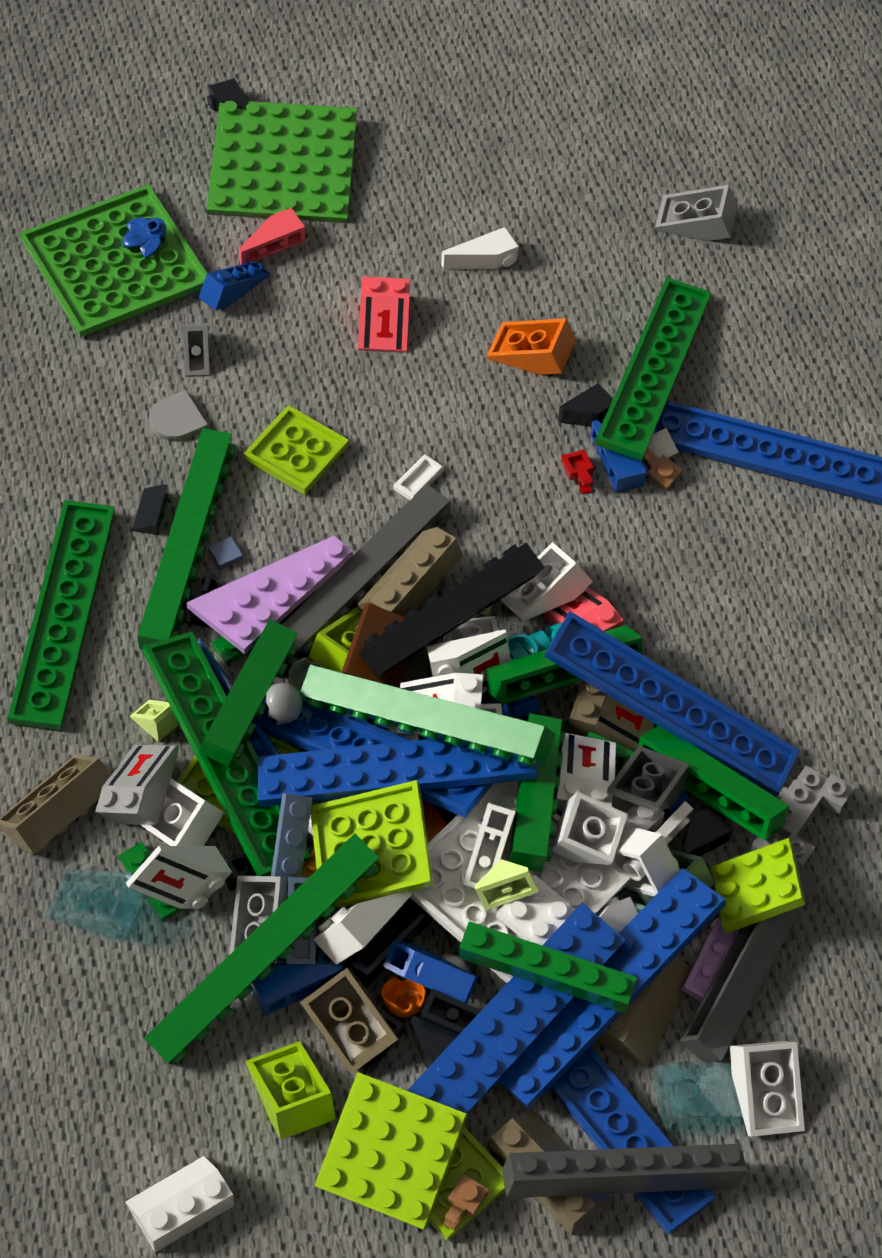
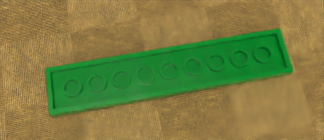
[594,277,712,461]
[7,500,115,731]
[142,632,311,876]

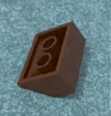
[341,603,408,688]

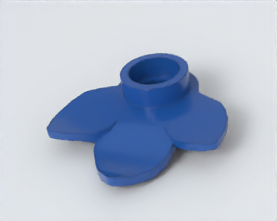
[122,218,166,258]

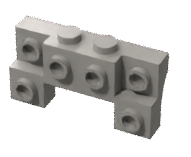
[750,766,855,866]

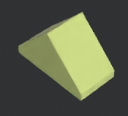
[130,700,178,742]
[475,859,539,910]

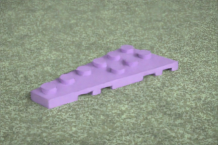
[187,536,353,654]

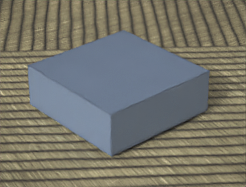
[208,537,243,570]

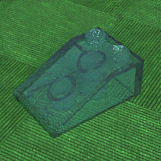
[44,869,148,940]
[651,1061,744,1133]

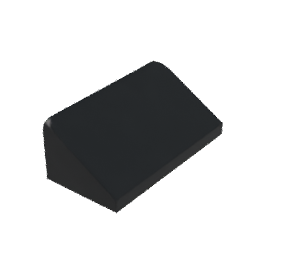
[132,484,169,535]

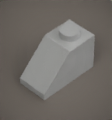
[183,323,210,376]

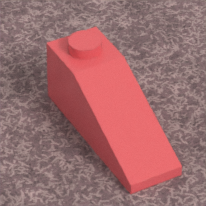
[239,208,305,265]

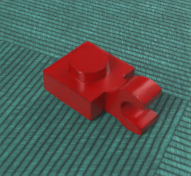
[561,449,594,494]

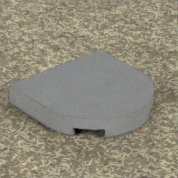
[149,390,208,441]

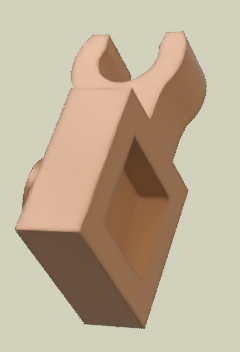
[642,448,683,490]
[444,1174,489,1231]

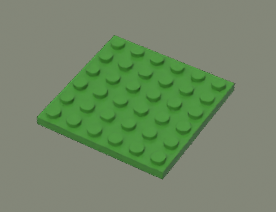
[206,101,357,223]
[19,184,207,338]

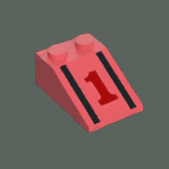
[358,277,410,352]
[542,587,624,632]

